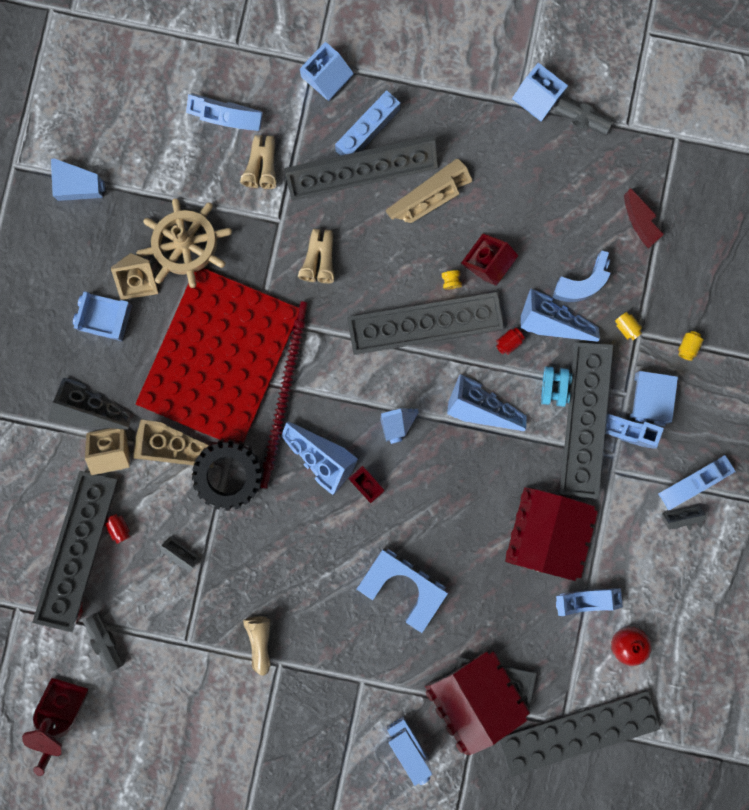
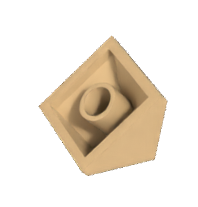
[111,253,158,300]

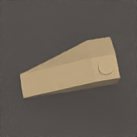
[133,420,214,468]

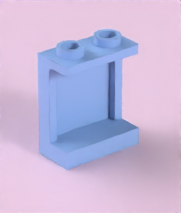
[73,291,132,341]
[630,371,678,426]

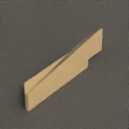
[386,159,472,223]

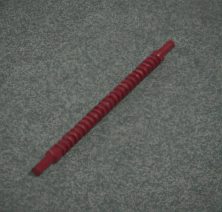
[260,301,308,489]

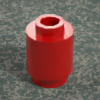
[496,327,525,355]
[105,514,131,544]

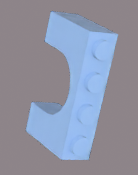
[357,549,448,633]
[387,716,432,786]

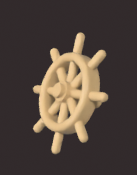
[136,198,232,288]

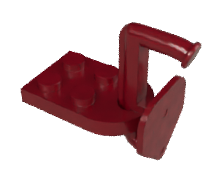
[22,678,89,776]

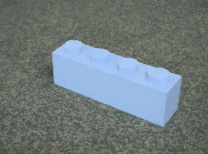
[335,90,400,156]

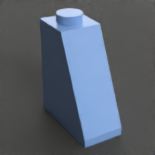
[51,158,105,201]

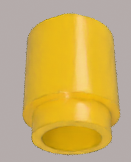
[615,312,642,340]
[678,331,704,361]

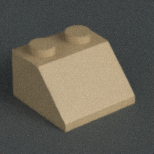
[85,428,130,475]

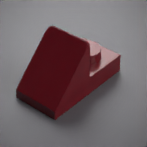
[348,466,385,503]

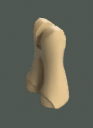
[240,135,277,189]
[298,228,334,284]
[243,616,271,676]

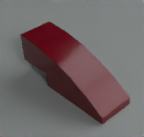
[624,188,664,249]

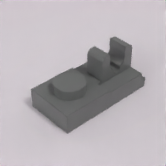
[662,505,706,530]
[159,537,201,573]

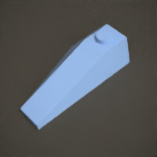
[521,289,600,342]
[447,374,527,431]
[380,408,419,444]
[281,421,358,495]

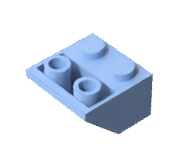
[300,42,354,101]
[512,63,568,122]

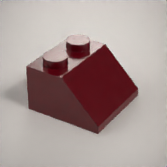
[461,234,518,286]

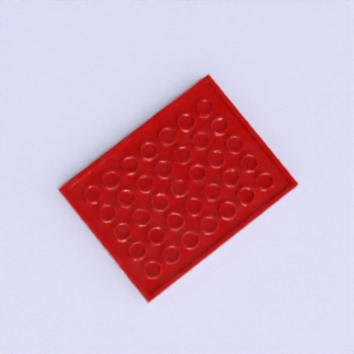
[135,268,299,443]

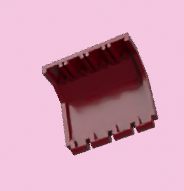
[505,487,598,581]
[425,651,530,755]

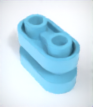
[541,366,572,407]

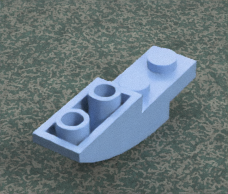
[186,93,263,131]
[659,455,736,510]

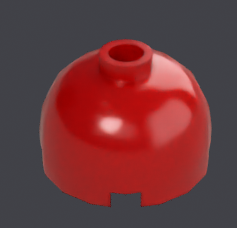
[611,626,652,666]

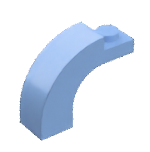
[552,251,610,302]
[606,414,664,449]
[556,588,623,616]

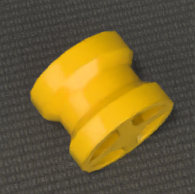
[441,270,462,290]

